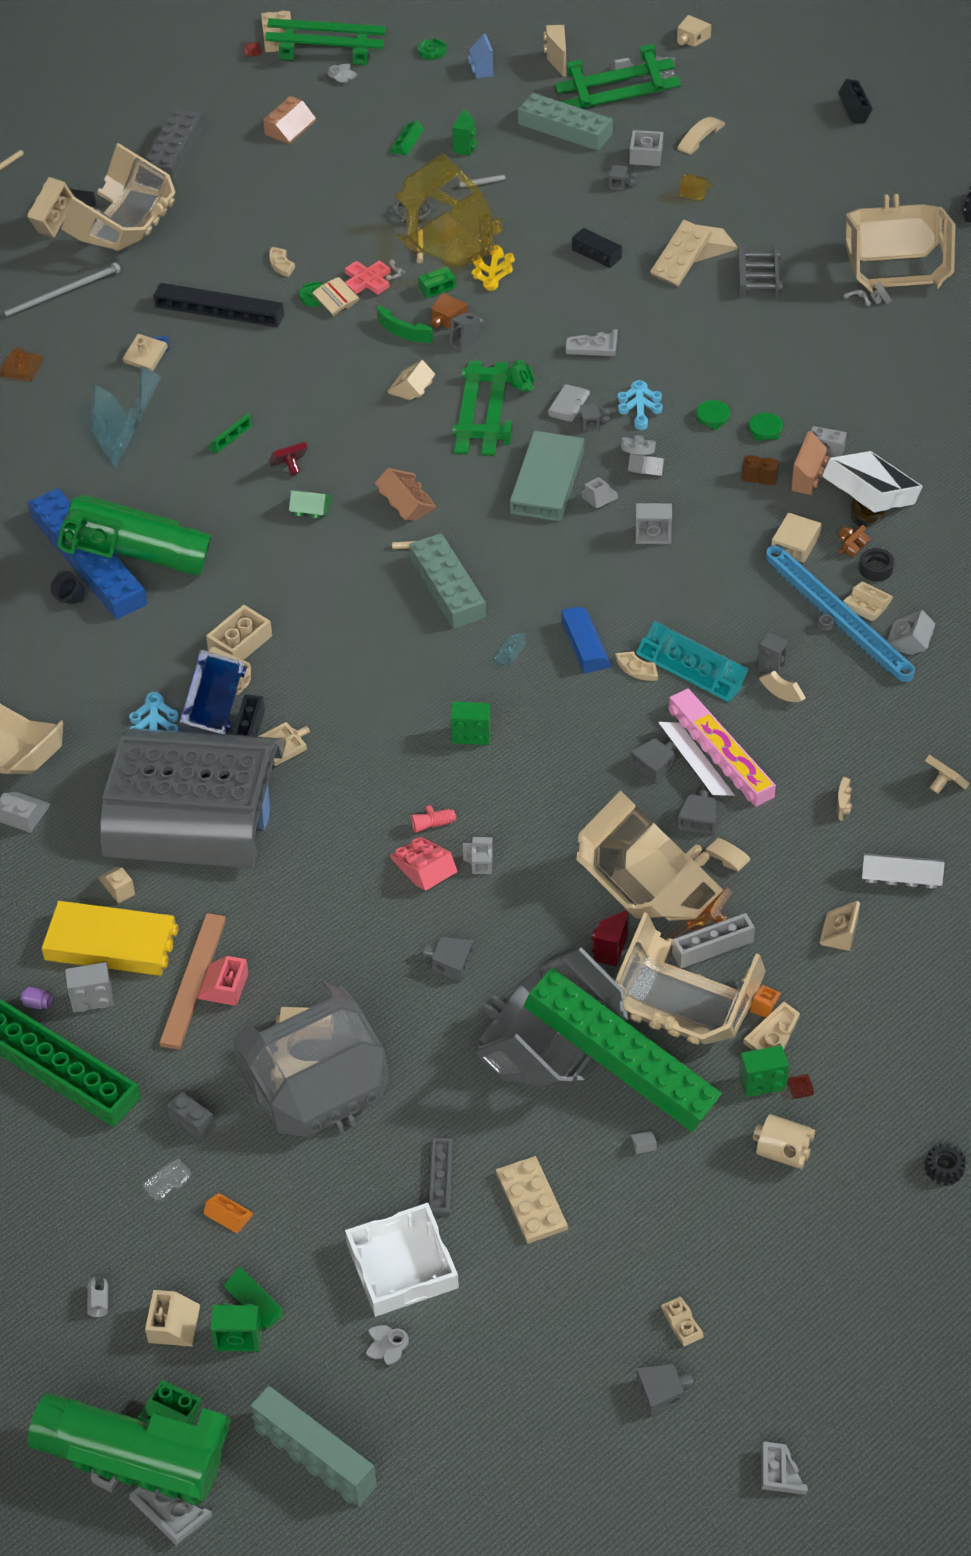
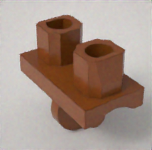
[838,525,870,557]

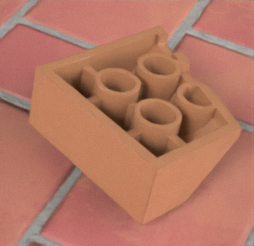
[375,468,436,521]

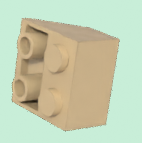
[145,1290,200,1347]

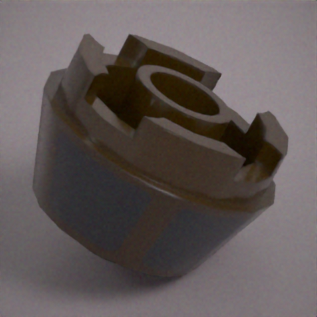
[850,498,884,528]

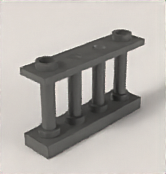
[738,243,782,298]

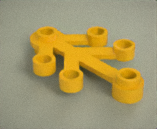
[472,245,515,291]

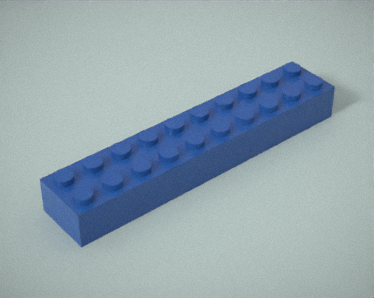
[28,488,147,620]

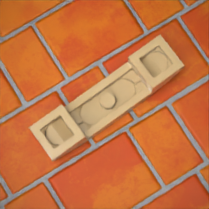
[678,117,725,155]

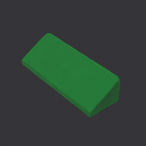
[389,120,424,155]
[208,413,252,454]
[224,1267,283,1330]

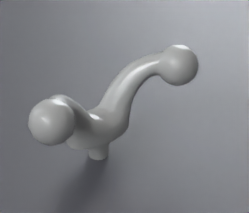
[385,260,405,281]
[843,290,871,307]

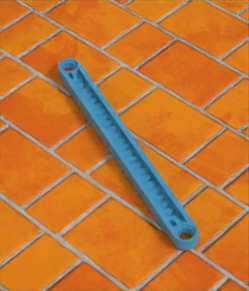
[766,545,915,682]

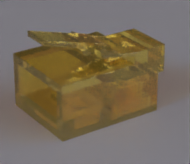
[680,174,713,201]

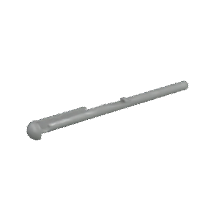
[4,263,121,318]

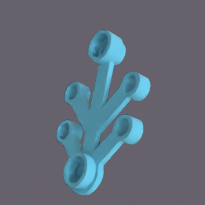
[618,380,663,430]
[129,692,179,731]

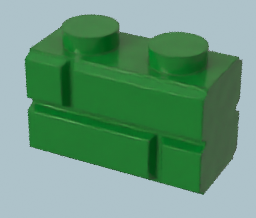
[418,266,456,299]

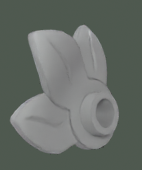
[328,64,357,83]
[366,1325,409,1365]

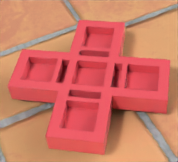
[344,261,390,295]

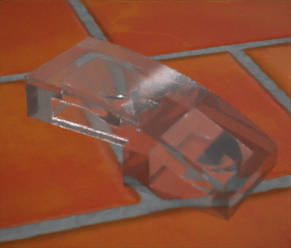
[143,1159,192,1202]

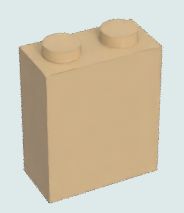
[772,513,821,563]

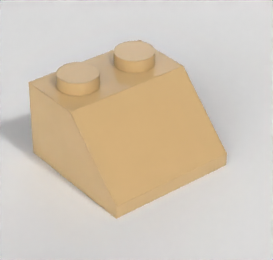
[387,360,435,400]

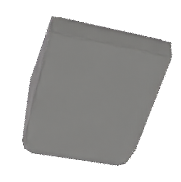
[631,1131,657,1154]

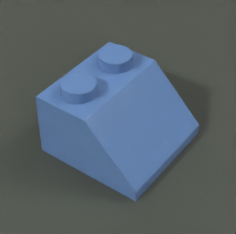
[467,34,494,79]

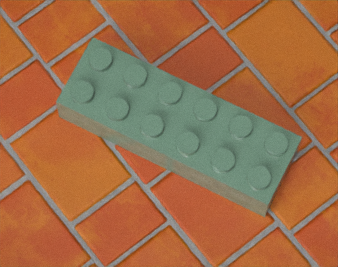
[518,93,613,151]
[409,533,486,629]
[250,1386,377,1507]

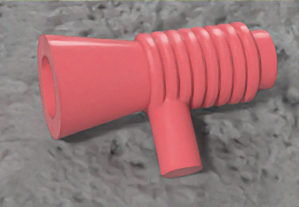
[411,805,456,833]

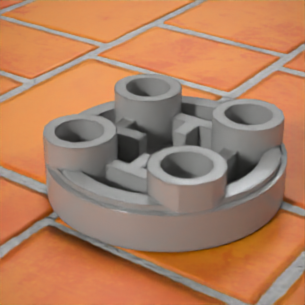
[621,435,656,455]

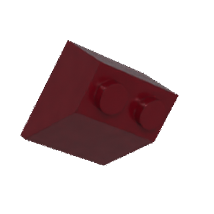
[591,911,629,967]

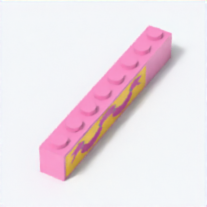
[668,688,776,807]

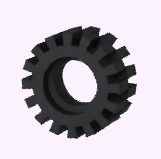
[925,1143,966,1186]

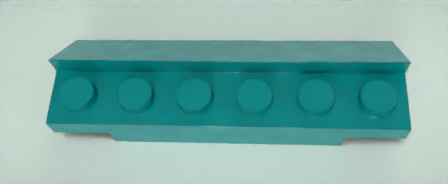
[636,621,749,702]

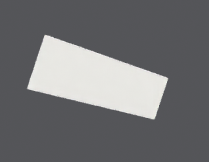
[658,722,735,796]

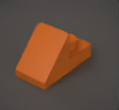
[750,984,781,1019]

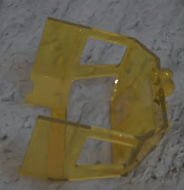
[394,153,503,267]

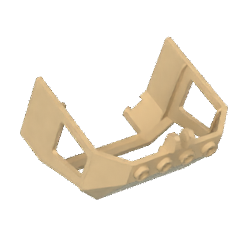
[845,194,955,294]

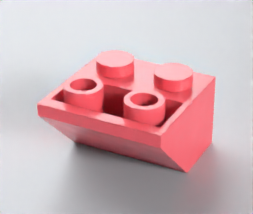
[197,956,249,1006]

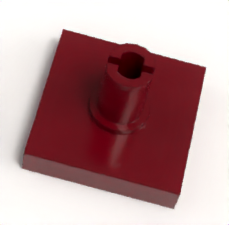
[269,441,308,476]

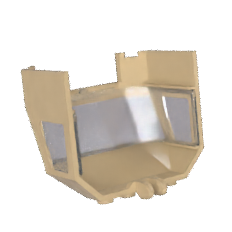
[61,143,175,252]
[615,912,766,1045]

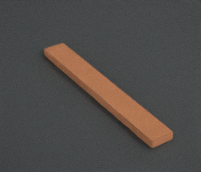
[160,913,226,1050]

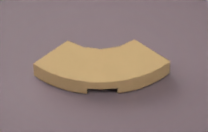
[269,247,295,277]
[615,651,658,681]
[759,671,806,702]

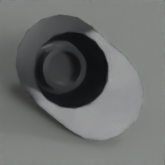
[51,571,84,605]

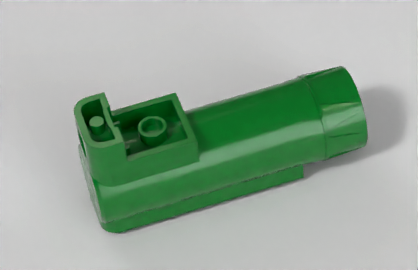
[58,495,211,577]
[28,1393,231,1506]

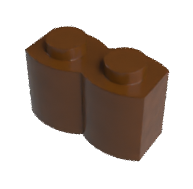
[741,455,779,485]

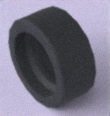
[859,548,894,582]

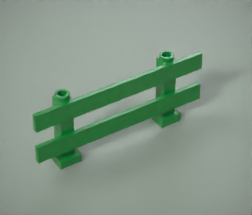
[265,18,386,65]
[555,44,681,109]
[453,360,517,456]

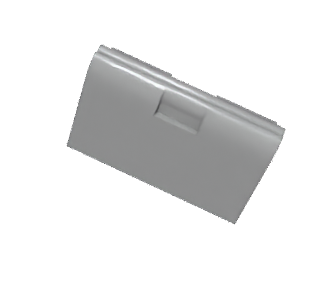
[548,384,590,421]

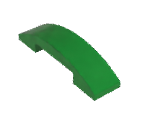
[377,306,433,343]

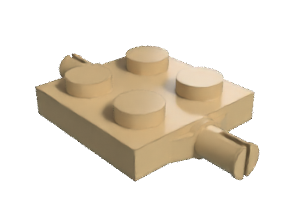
[258,722,310,766]

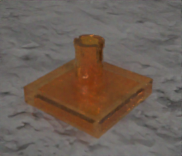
[0,347,43,381]
[686,887,733,931]

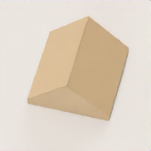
[819,900,860,951]

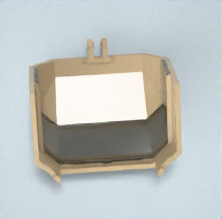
[577,791,723,921]

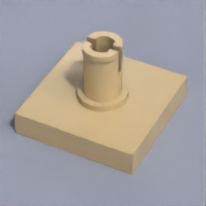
[123,334,168,372]
[925,754,970,794]

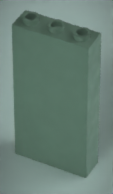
[510,431,584,522]

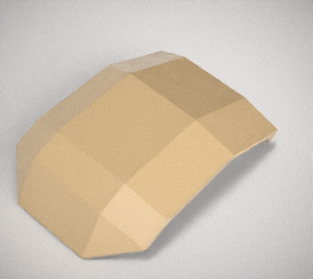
[0,704,63,774]

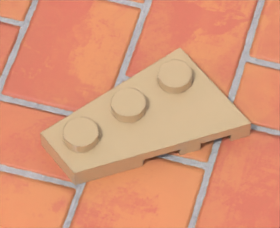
[743,1002,800,1050]

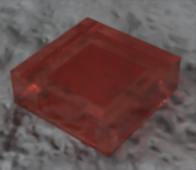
[244,42,262,57]
[787,1074,814,1099]

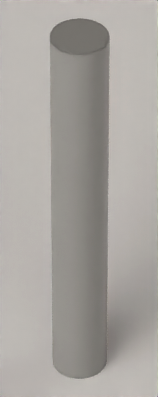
[459,175,505,188]

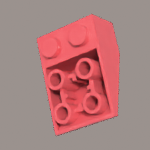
[389,837,458,891]

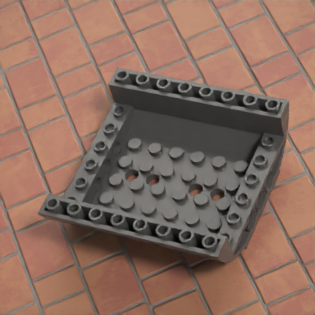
[100,728,286,869]

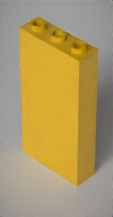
[42,901,178,976]

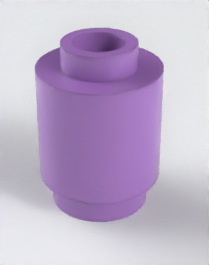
[20,986,53,1010]

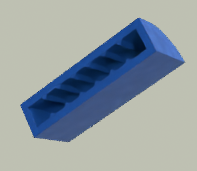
[561,607,612,674]

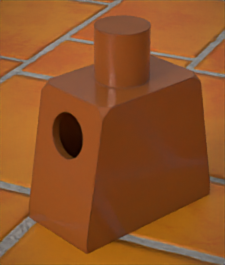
[430,293,468,329]

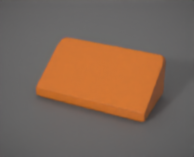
[203,1193,253,1233]

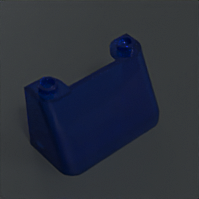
[180,650,247,734]

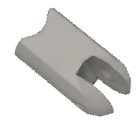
[87,1277,108,1317]

